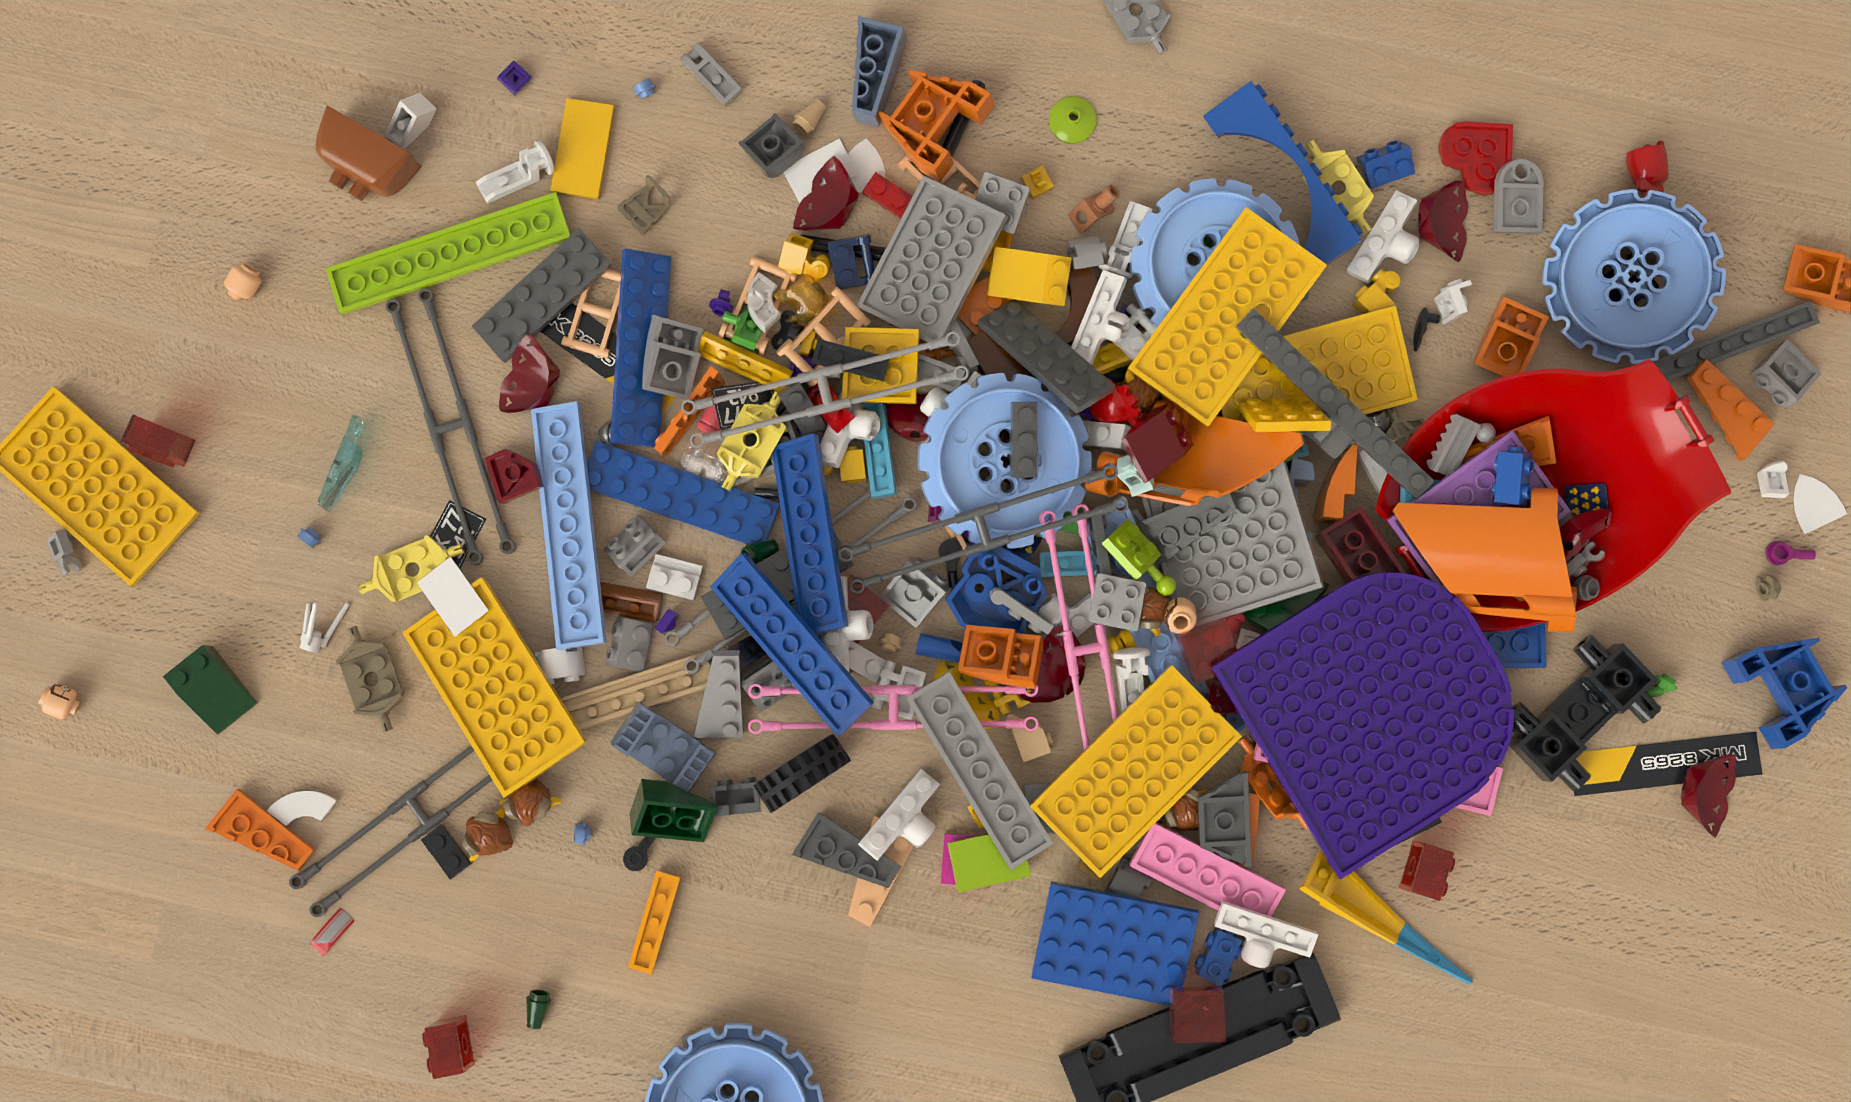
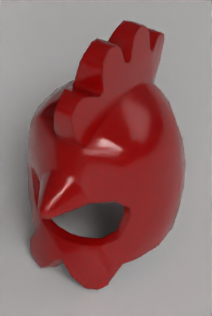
[1626,141,1669,198]
[1090,378,1141,426]

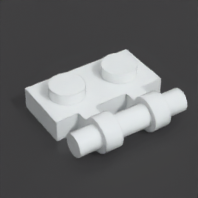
[1112,303,1157,361]
[872,660,927,720]

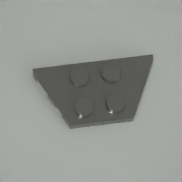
[1197,771,1252,868]

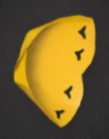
[931,660,1000,730]

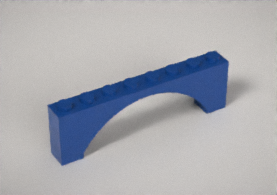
[1203,81,1363,266]

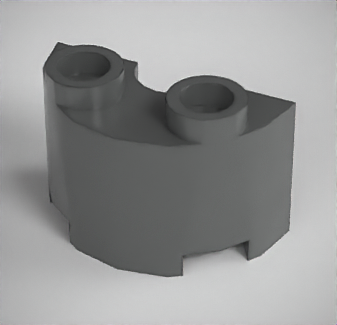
[710,777,761,817]
[1104,855,1153,899]

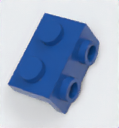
[1357,140,1415,189]

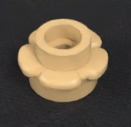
[879,633,902,654]

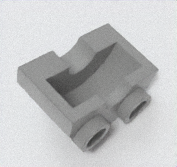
[1067,235,1107,269]

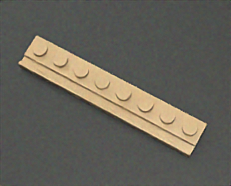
[561,645,729,730]

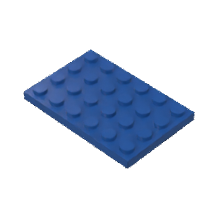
[1031,881,1199,1007]

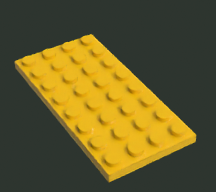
[1127,207,1327,427]
[1220,305,1418,433]
[0,386,200,587]
[402,577,587,798]
[1030,665,1242,878]

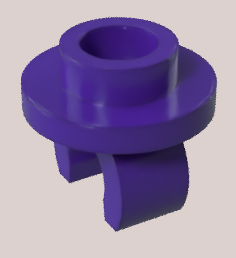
[709,289,733,316]

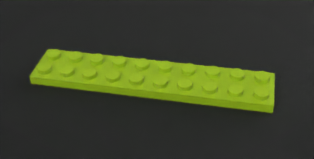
[325,192,571,315]

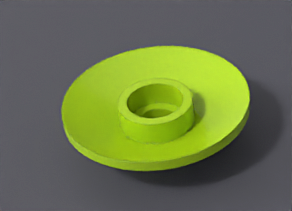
[1049,96,1097,144]

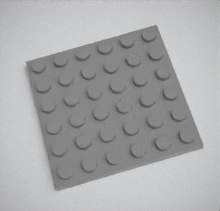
[1142,460,1324,628]

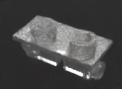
[679,447,728,484]

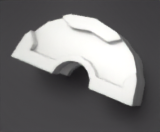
[534,647,586,684]

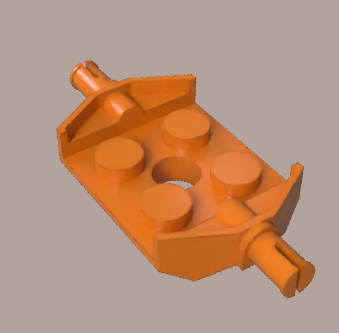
[1237,735,1307,829]

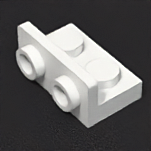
[1433,279,1472,325]

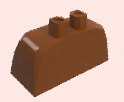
[315,105,421,201]

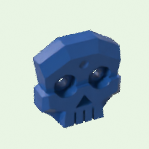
[945,546,1047,634]

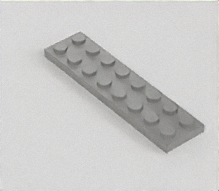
[906,672,1053,870]

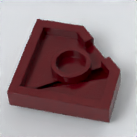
[485,449,544,504]

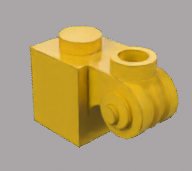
[778,233,831,282]
[1352,269,1401,314]
[823,446,866,484]

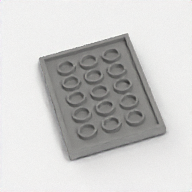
[857,176,1008,349]

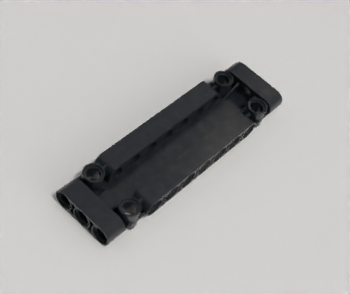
[1058,952,1341,1102]

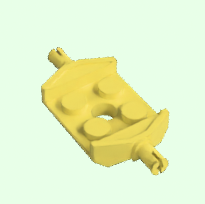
[1302,140,1375,235]
[716,391,788,491]
[358,535,465,603]

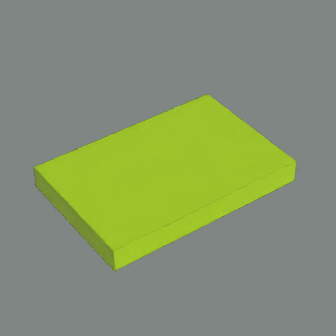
[947,834,1031,893]

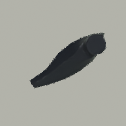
[1413,308,1440,352]

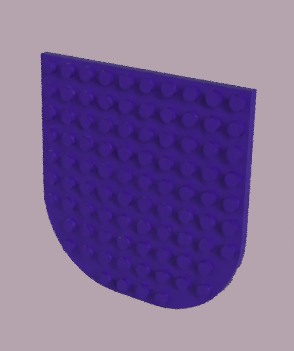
[1210,572,1514,880]

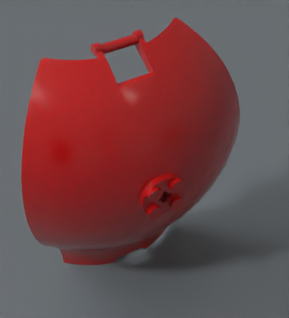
[1376,359,1732,632]

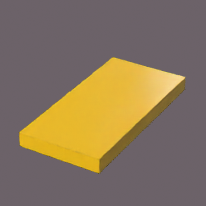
[550,98,615,200]

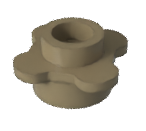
[1755,575,1781,601]

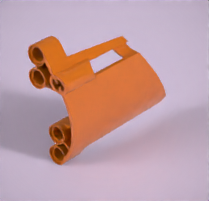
[1085,395,1304,506]
[1393,487,1577,633]

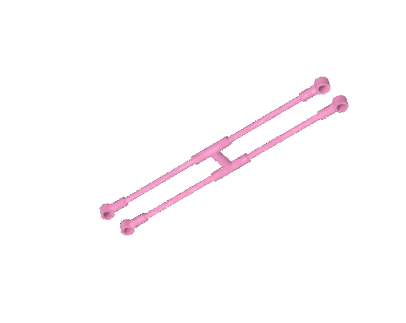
[1039,504,1118,750]
[748,683,1038,734]

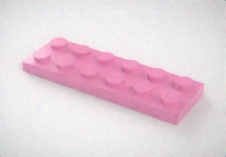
[1129,822,1286,916]

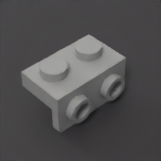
[606,617,653,672]

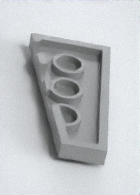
[694,650,744,738]

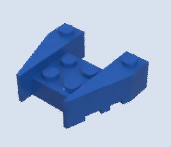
[1721,638,1847,749]

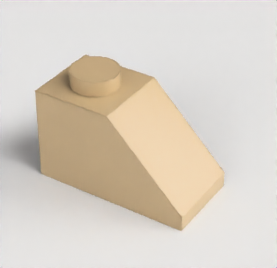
[1006,714,1054,762]

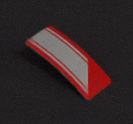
[309,908,354,956]

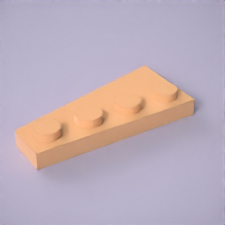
[848,815,913,927]

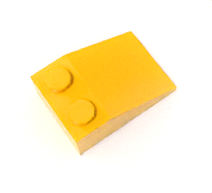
[987,246,1072,306]

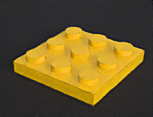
[842,327,920,404]
[1239,397,1331,432]

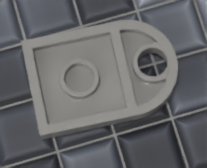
[1493,159,1544,234]

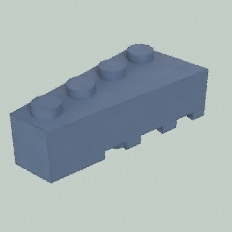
[852,16,907,127]

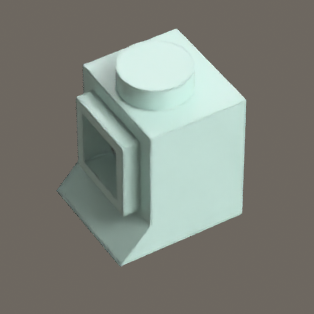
[1117,455,1154,497]

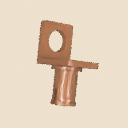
[1068,184,1120,233]

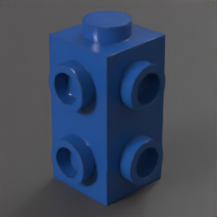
[1492,446,1535,505]
[1194,927,1243,986]

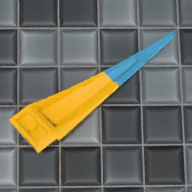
[1300,849,1473,984]

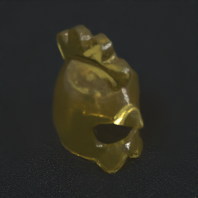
[773,273,839,330]

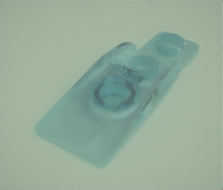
[317,415,364,512]

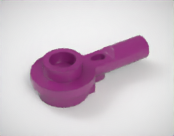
[1765,541,1816,565]

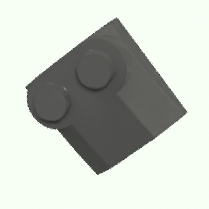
[738,113,806,178]

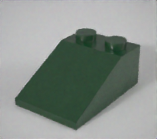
[1243,581,1329,632]
[163,645,257,734]
[629,779,717,842]

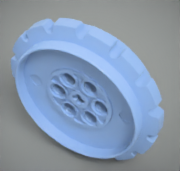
[1130,178,1299,327]
[1542,189,1726,364]
[918,373,1092,549]
[645,1022,823,1102]

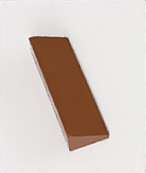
[600,582,663,623]

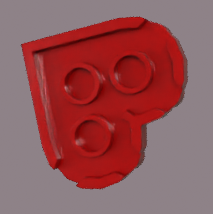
[1438,121,1513,196]

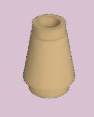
[792,99,826,135]

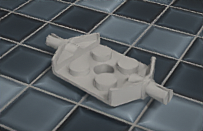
[1103,0,1171,54]

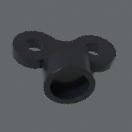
[771,310,805,350]

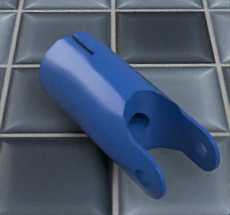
[915,633,963,663]

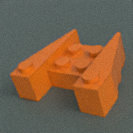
[878,70,995,183]

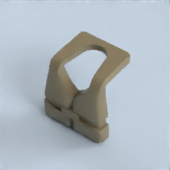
[617,175,671,234]

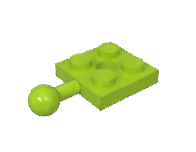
[1102,519,1176,596]

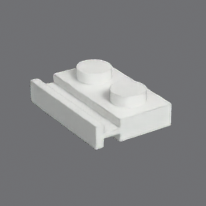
[646,554,703,601]

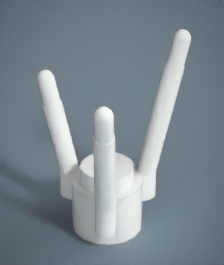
[299,602,349,653]

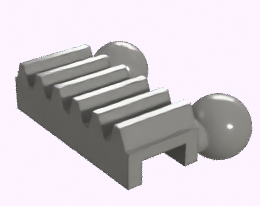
[1427,414,1496,476]

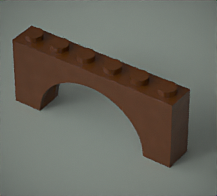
[967,267,1118,382]

